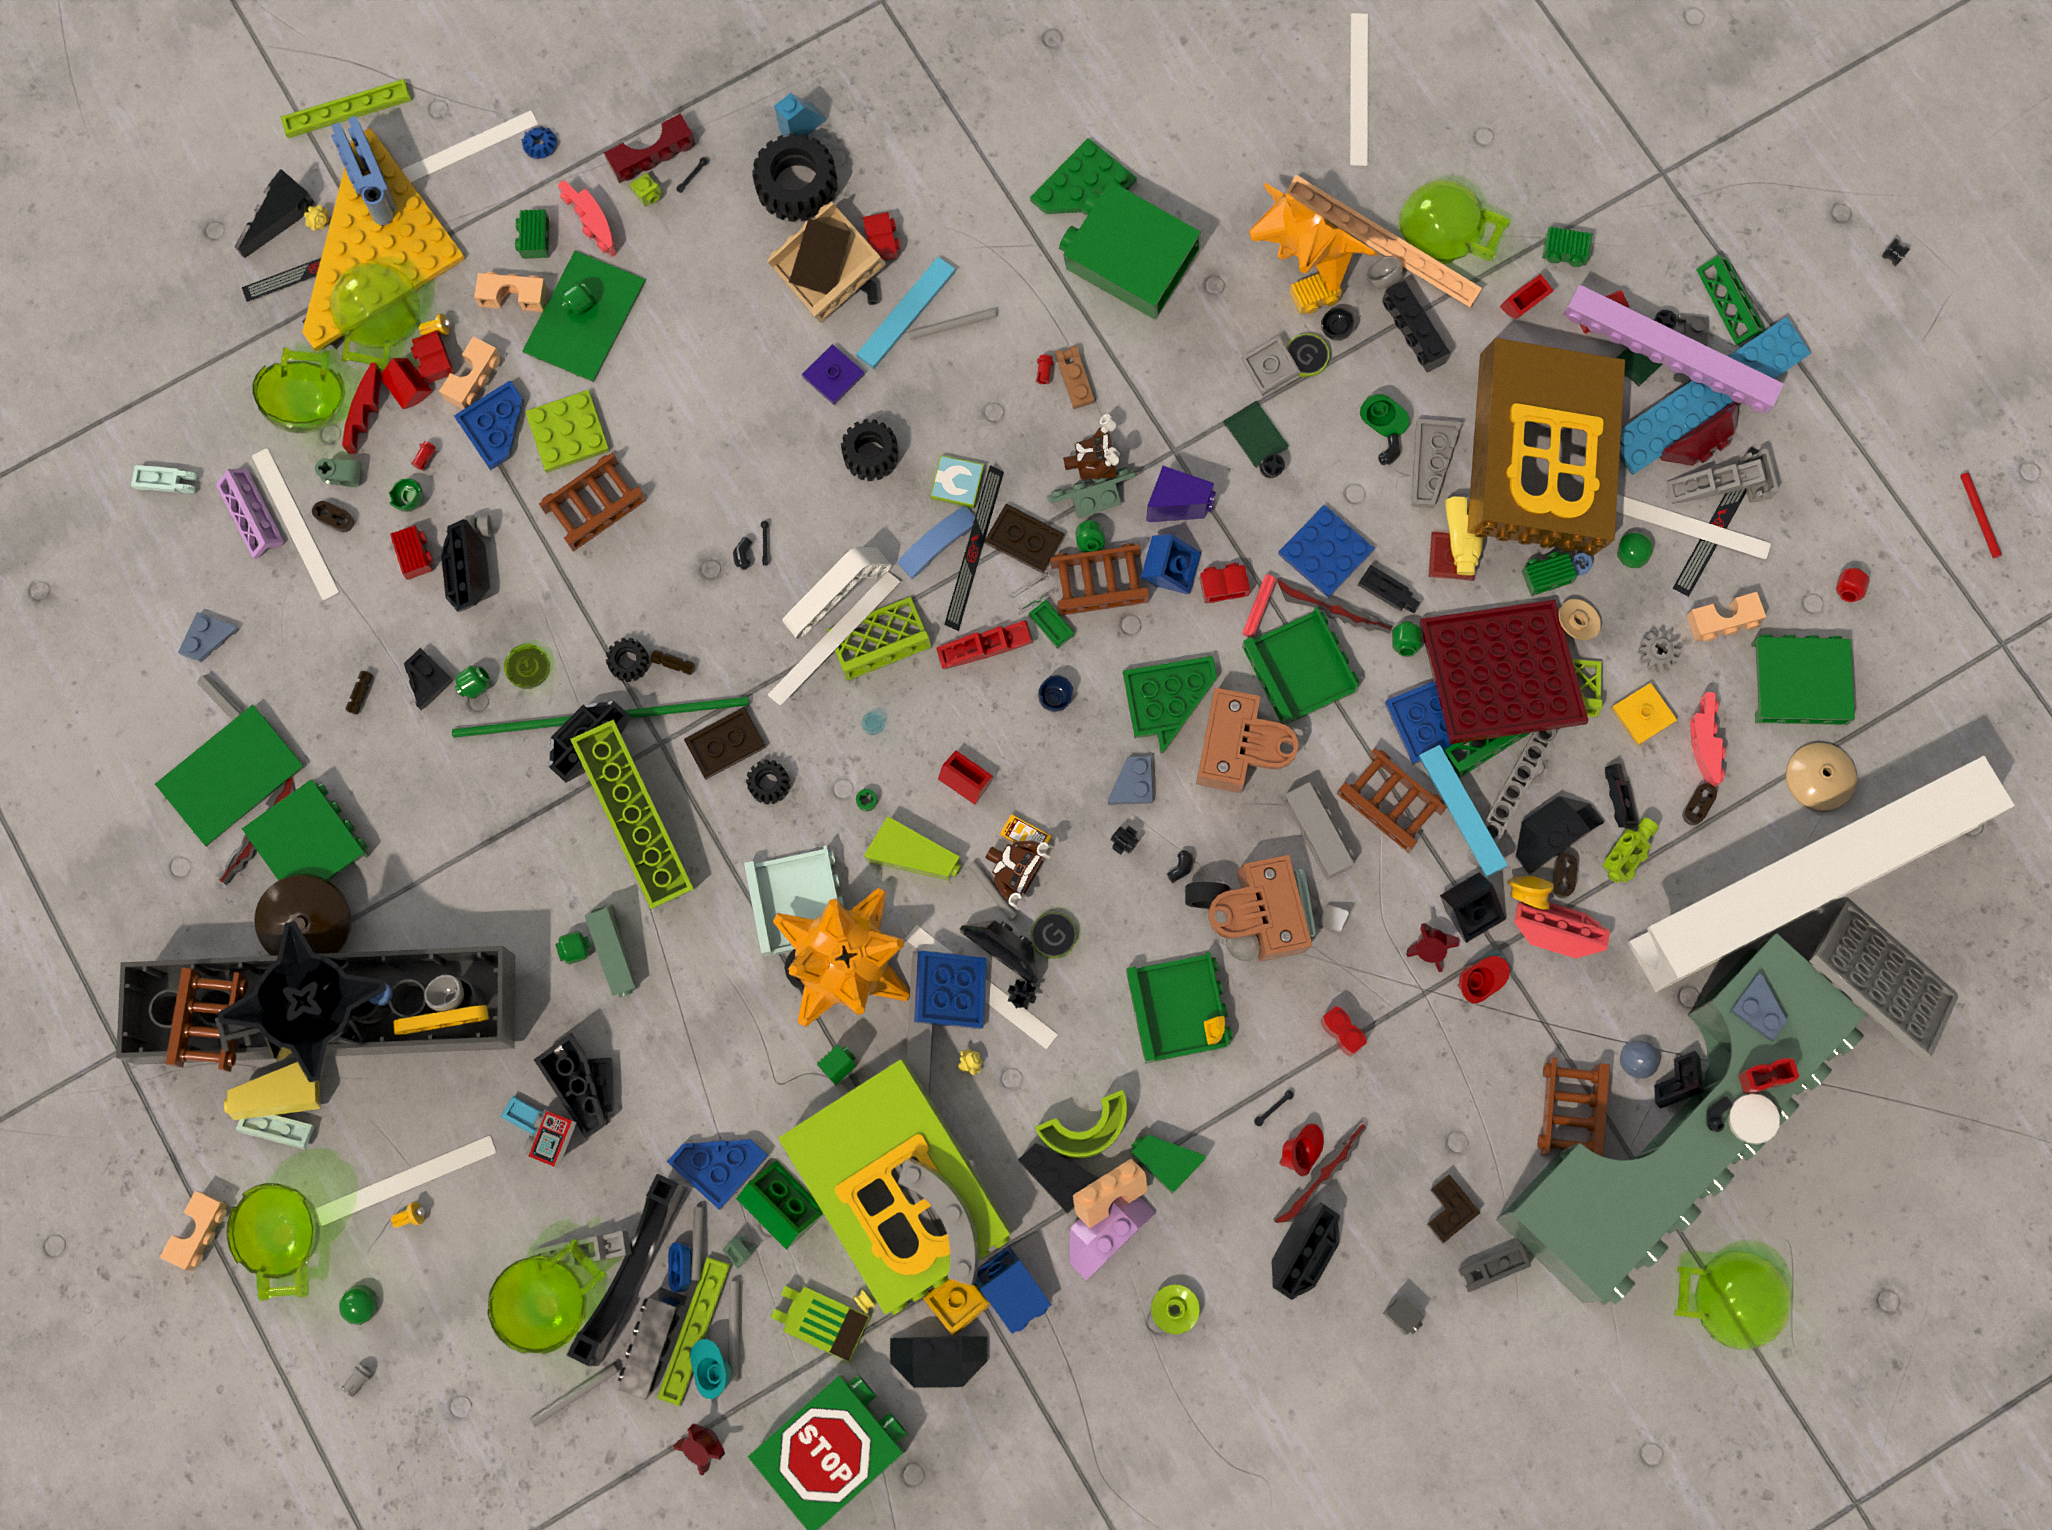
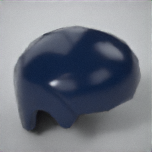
[1038,675,1073,712]

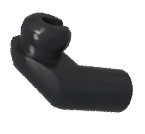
[733,536,753,570]
[1167,850,1193,883]

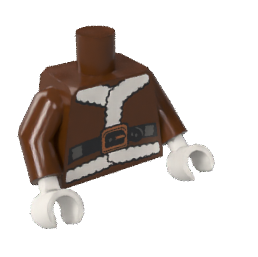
[1063,414,1120,480]
[985,840,1054,910]

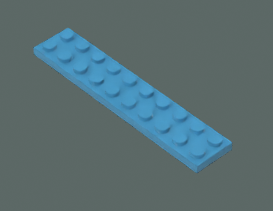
[1620,317,1811,475]

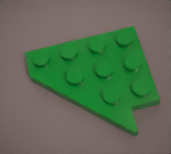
[1030,138,1137,214]
[1122,656,1217,754]

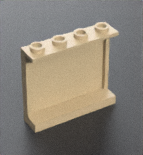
[766,201,886,323]

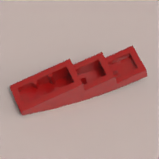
[342,362,382,454]
[936,620,1034,669]

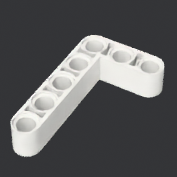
[782,547,892,639]

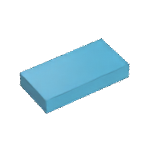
[500,1096,542,1134]

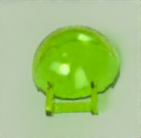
[1399,179,1510,264]
[330,262,420,370]
[252,347,345,434]
[226,1183,321,1301]
[487,1238,607,1355]
[1674,1251,1791,1350]

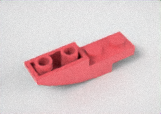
[558,180,616,257]
[1690,692,1726,788]

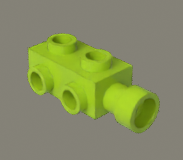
[1602,817,1659,883]

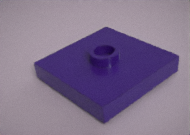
[802,344,865,405]

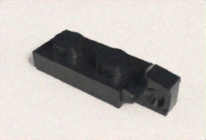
[1358,565,1420,614]
[1605,764,1639,828]
[587,1058,614,1125]

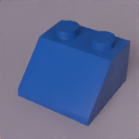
[1141,534,1201,594]

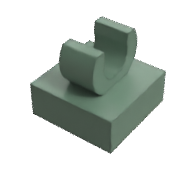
[723,1236,755,1269]

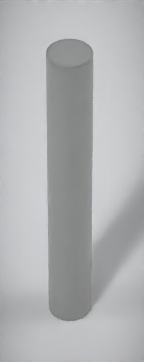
[968,861,1018,921]
[691,1207,704,1281]

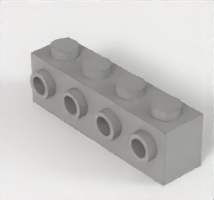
[1283,782,1355,880]

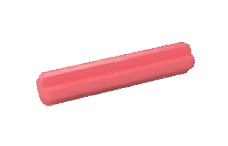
[1243,574,1276,638]

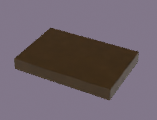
[789,218,851,295]
[984,504,1065,574]
[684,707,766,780]

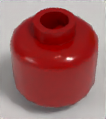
[1836,568,1870,602]

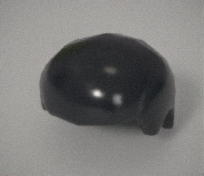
[1321,308,1355,341]

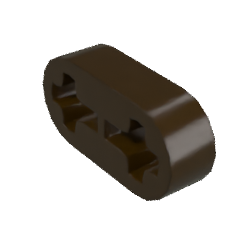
[312,501,354,533]
[1682,783,1717,825]
[1552,853,1577,898]

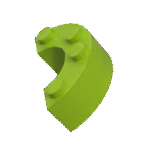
[1034,1089,1127,1159]

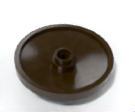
[254,874,351,956]

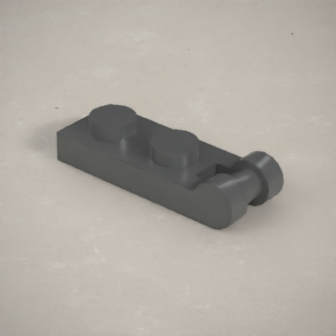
[1458,1243,1531,1292]

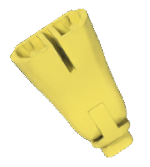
[1445,497,1483,575]

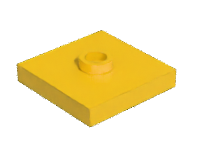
[1611,683,1677,746]
[923,1279,991,1337]

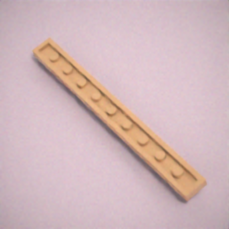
[1285,175,1482,308]

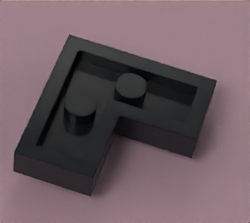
[1654,1051,1704,1109]

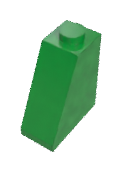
[1131,1135,1206,1194]

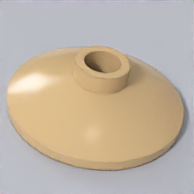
[1558,599,1601,641]

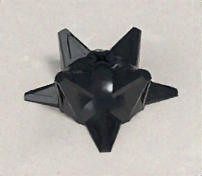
[218,921,386,1082]

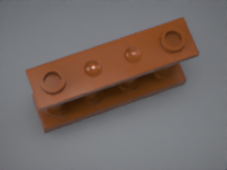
[539,453,647,552]
[1050,543,1149,616]
[1337,748,1447,853]
[165,968,248,1072]
[1537,1057,1610,1157]

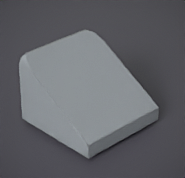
[1318,904,1350,935]

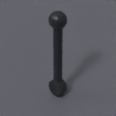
[676,157,708,193]
[760,520,769,566]
[1254,1090,1294,1126]

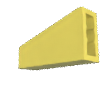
[224,1062,321,1120]

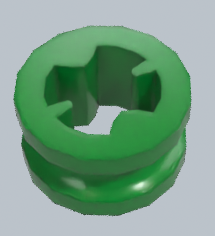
[856,789,877,812]

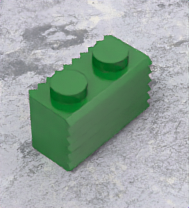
[515,209,550,258]
[1542,226,1593,267]
[1522,551,1577,596]
[817,1045,857,1086]

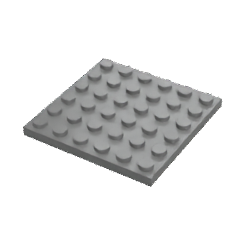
[1809,901,1958,1062]

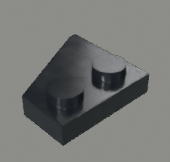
[404,648,453,711]

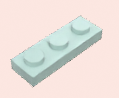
[236,1115,314,1150]

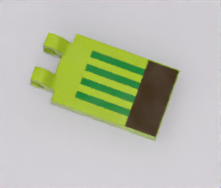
[770,1286,870,1362]

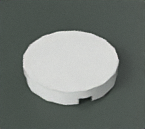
[1728,1094,1780,1144]

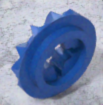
[521,125,557,159]

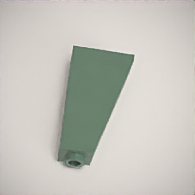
[585,904,637,997]

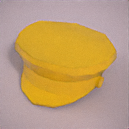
[1507,876,1554,909]

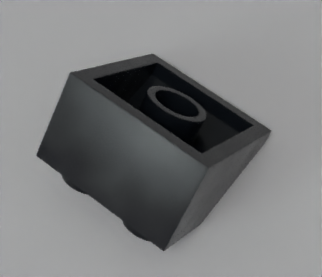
[1440,872,1506,943]

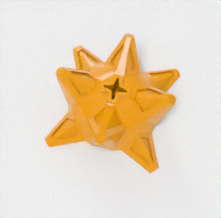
[1248,183,1378,291]
[773,888,910,1027]

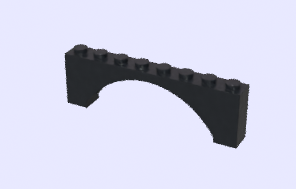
[566,1174,687,1366]

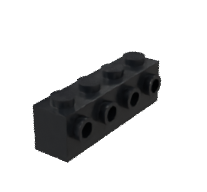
[1382,280,1450,373]

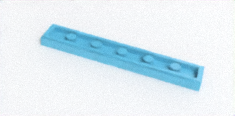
[856,257,955,369]
[1419,745,1508,878]

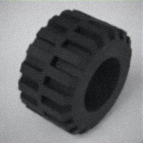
[841,419,899,481]

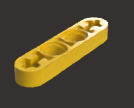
[393,1005,489,1034]

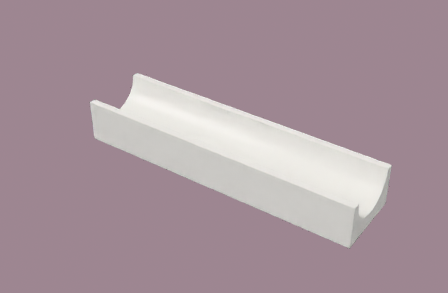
[1628,756,2015,993]

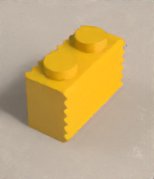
[1289,273,1342,315]

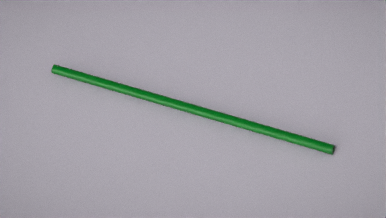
[452,696,749,738]

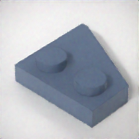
[178,612,239,662]
[1108,756,1153,805]
[1730,973,1787,1041]

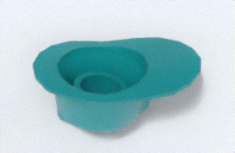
[690,1339,732,1399]

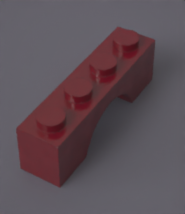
[604,113,696,183]

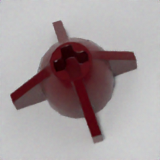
[1406,923,1460,972]
[673,1423,725,1476]

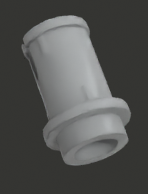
[341,1364,372,1397]

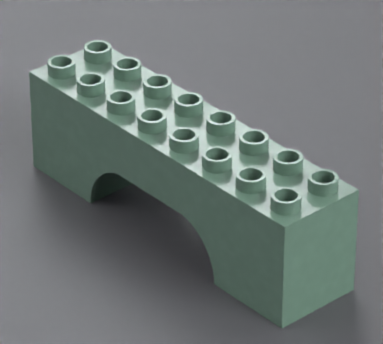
[1496,933,1866,1305]

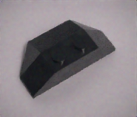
[441,519,490,612]
[549,701,631,783]
[1515,796,1604,875]
[960,920,1038,987]
[1271,1203,1340,1300]
[890,1336,988,1388]

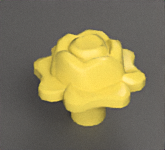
[304,205,329,231]
[958,1048,982,1075]

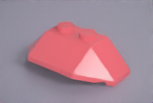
[1514,902,1610,959]

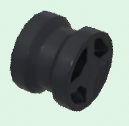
[1881,238,1910,267]
[1654,310,1677,330]
[1259,454,1285,479]

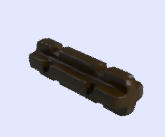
[651,650,695,675]
[345,671,373,715]

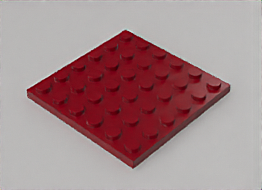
[1420,600,1589,744]

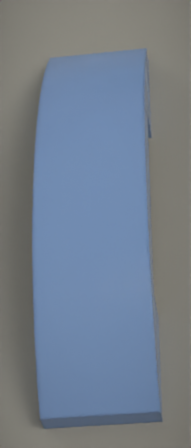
[897,506,975,579]

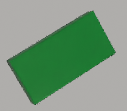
[1028,600,1075,649]

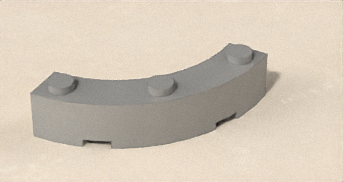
[898,1158,979,1285]

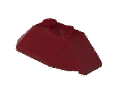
[1659,401,1738,466]

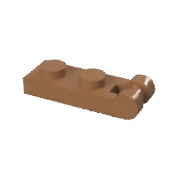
[1055,345,1094,409]

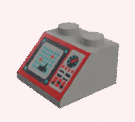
[524,1109,577,1168]

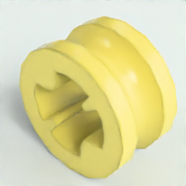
[853,1289,876,1314]

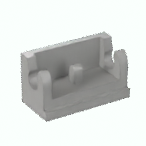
[1739,449,1779,503]

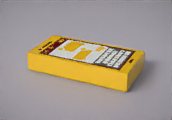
[1000,814,1052,844]

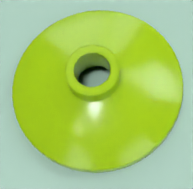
[1151,1285,1200,1334]

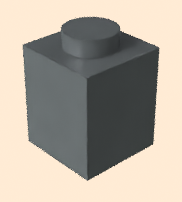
[1383,1295,1424,1335]

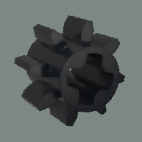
[1110,825,1139,855]
[1007,979,1037,1009]

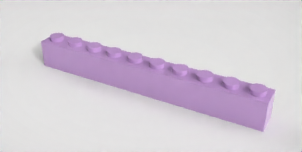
[1563,284,1784,414]

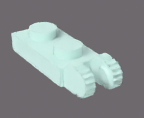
[131,465,198,494]

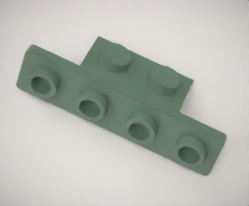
[1047,467,1136,518]

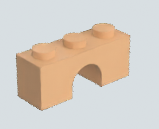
[474,272,548,312]
[439,336,501,409]
[1686,592,1766,642]
[1073,1159,1148,1228]
[160,1191,228,1271]

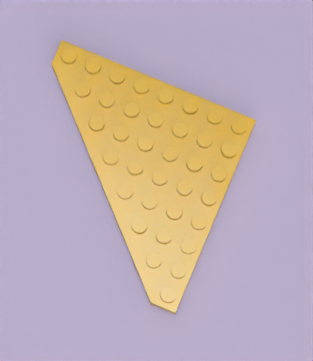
[302,128,465,352]

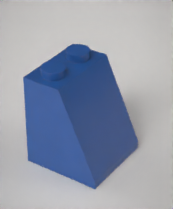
[975,1246,1051,1334]

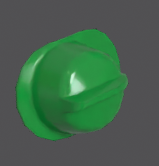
[1360,393,1410,437]

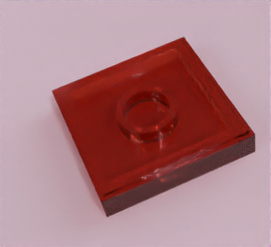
[1428,532,1475,581]

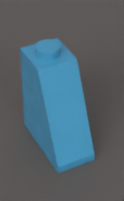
[774,93,826,137]

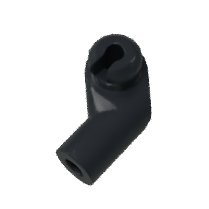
[859,279,879,305]
[1378,435,1400,465]
[1706,1096,1732,1132]

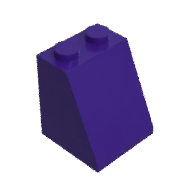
[1146,466,1216,522]

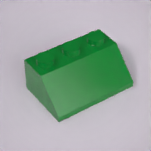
[736,1161,824,1250]

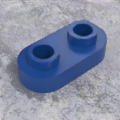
[668,1243,691,1292]

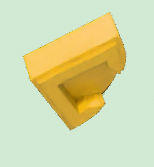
[1204,1016,1225,1045]

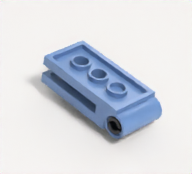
[331,116,397,225]

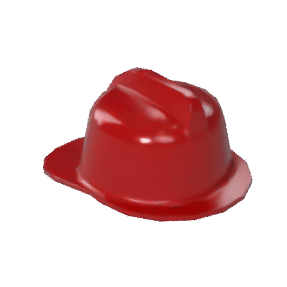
[1458,956,1510,1003]
[1279,1123,1324,1177]

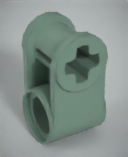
[315,458,362,487]

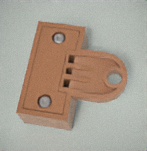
[1196,688,1298,793]
[1208,855,1313,962]

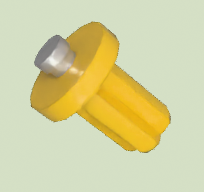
[419,313,451,336]
[391,1201,425,1228]

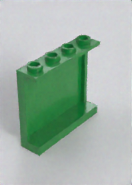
[1242,607,1360,725]
[1752,634,1855,725]
[241,779,369,881]
[1126,952,1233,1064]

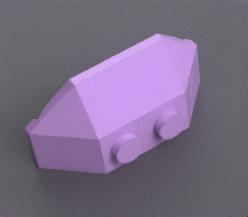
[1069,1196,1156,1281]

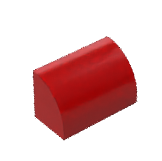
[1499,273,1554,319]
[379,358,432,409]
[938,750,993,805]

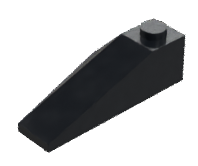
[234,169,314,258]
[534,1033,606,1139]

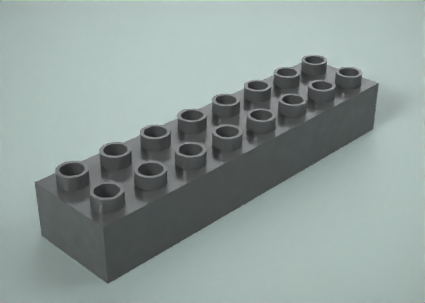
[116,946,516,1065]

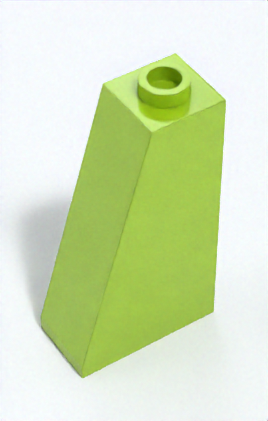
[864,816,962,881]

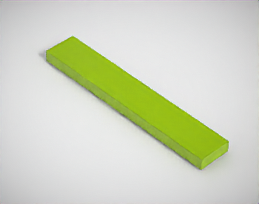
[280,79,412,138]
[657,1257,731,1406]

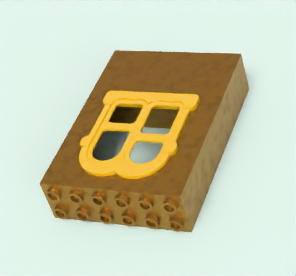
[1467,338,1625,555]

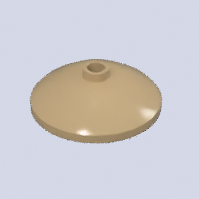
[1786,743,1857,811]

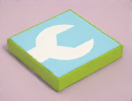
[930,455,984,508]

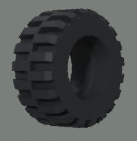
[752,133,838,222]

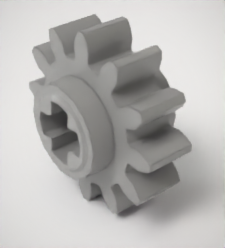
[1637,631,1681,673]

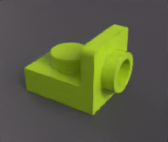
[629,172,662,207]

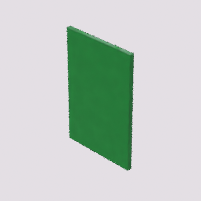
[522,251,646,382]
[155,704,304,847]

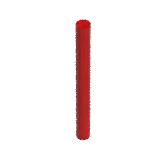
[1960,473,2002,559]

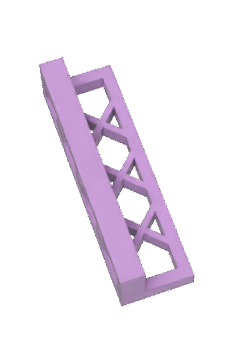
[216,468,284,559]

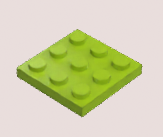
[525,390,610,473]

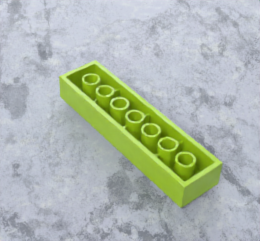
[570,720,694,910]

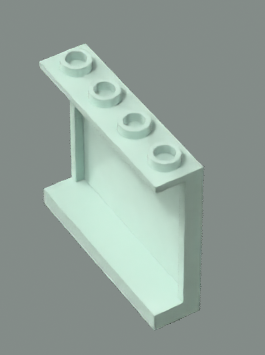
[744,845,845,957]

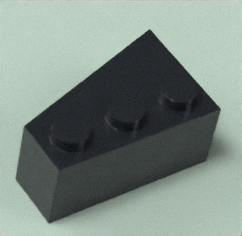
[1018,1143,1099,1215]

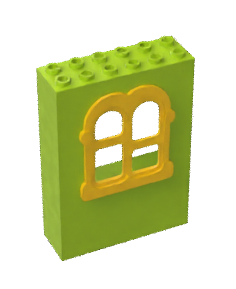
[778,1059,1013,1316]

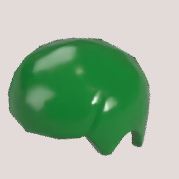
[389,478,423,512]
[1617,532,1653,568]
[339,1285,377,1325]

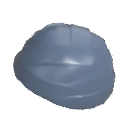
[1620,1041,1660,1078]

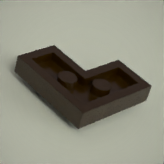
[1427,1174,1480,1244]

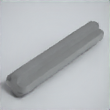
[197,674,243,720]

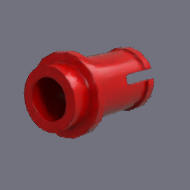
[1036,355,1054,385]
[411,441,436,471]

